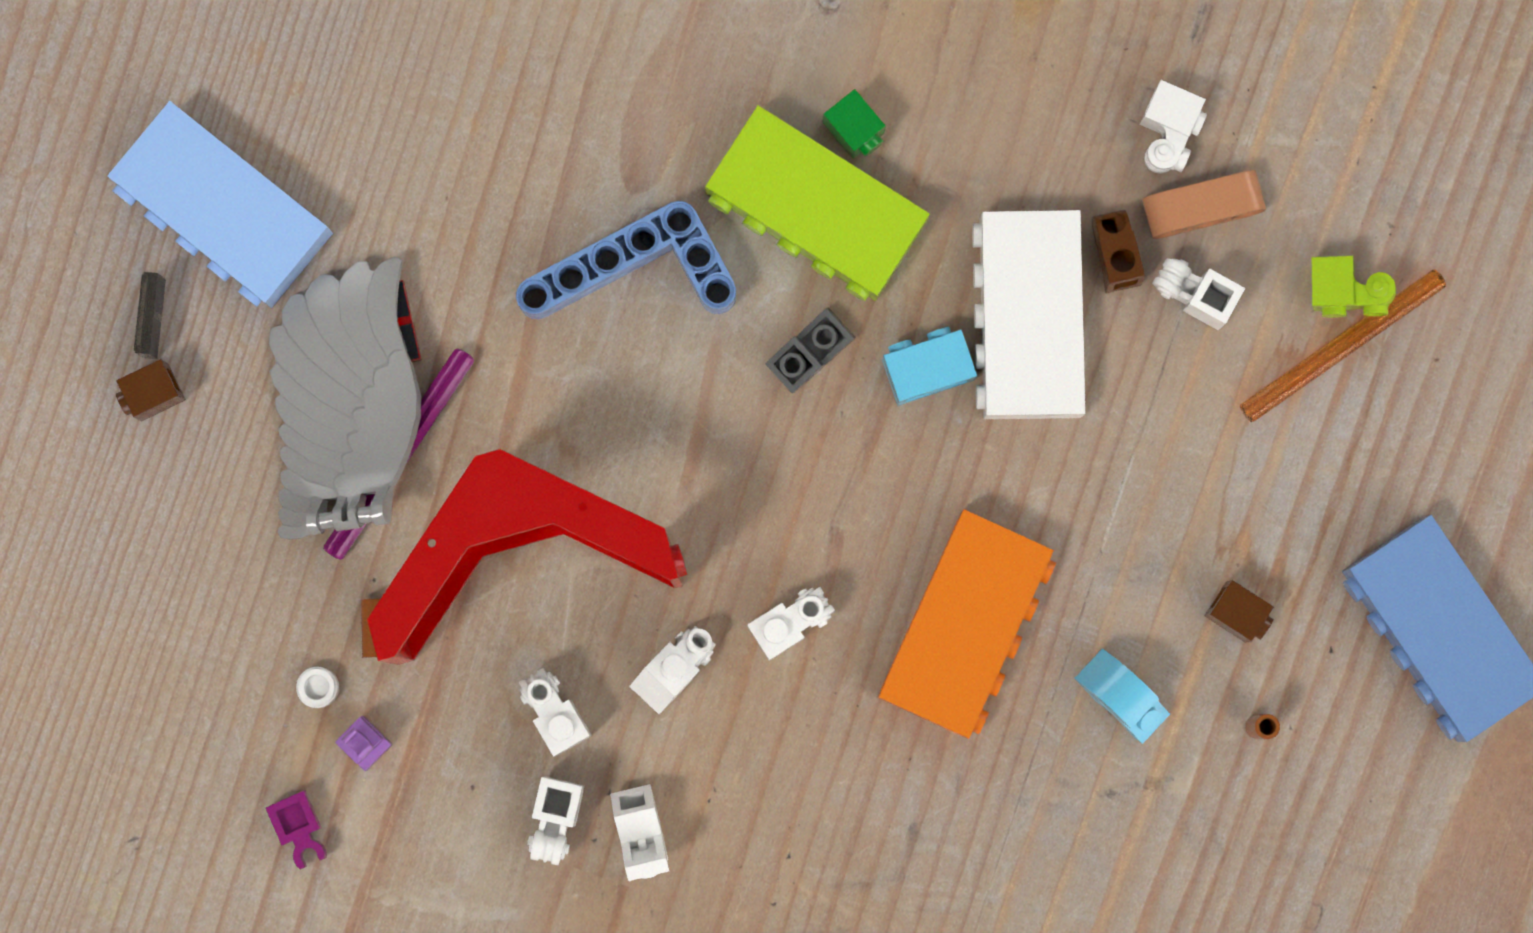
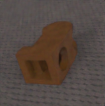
[1092,210,1145,293]

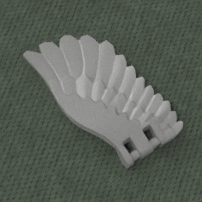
[269,257,421,540]

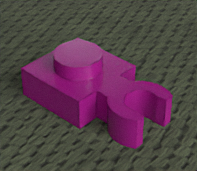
[265,790,327,869]

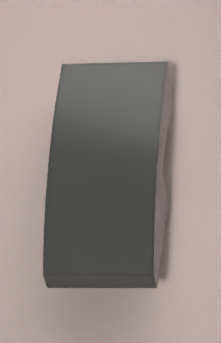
[765,308,856,394]

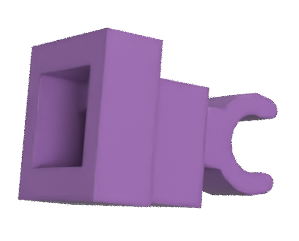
[335,716,393,771]

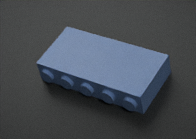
[1342,515,1533,742]

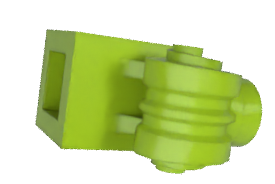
[1311,256,1396,318]

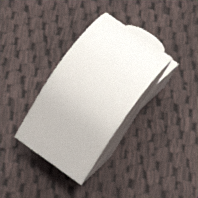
[610,784,669,881]

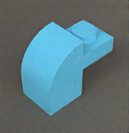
[1074,648,1170,744]

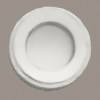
[296,667,339,708]

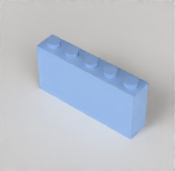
[107,101,333,308]

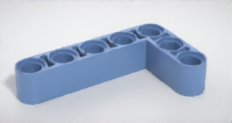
[516,201,736,320]

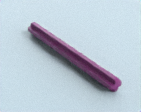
[323,348,474,560]

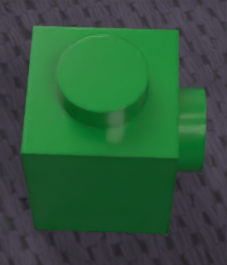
[822,89,886,159]

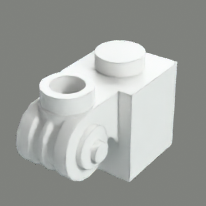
[1140,80,1207,174]
[1152,258,1245,330]
[747,587,835,661]
[629,626,716,714]
[519,667,592,757]
[527,776,585,866]

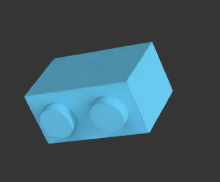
[882,327,977,406]

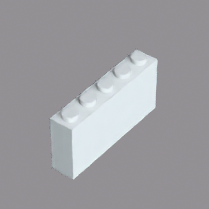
[972,210,1085,419]

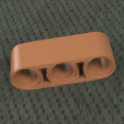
[1142,170,1266,239]

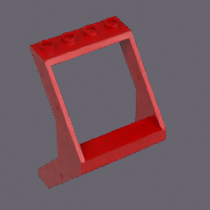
[367,449,688,665]

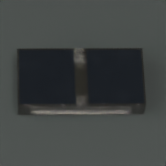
[134,272,166,359]

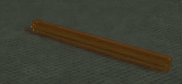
[1240,269,1446,422]

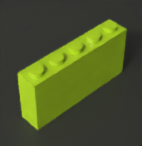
[705,105,930,301]

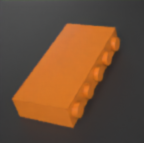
[877,509,1056,739]

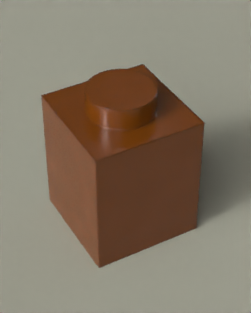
[116,359,186,421]
[1204,580,1274,643]

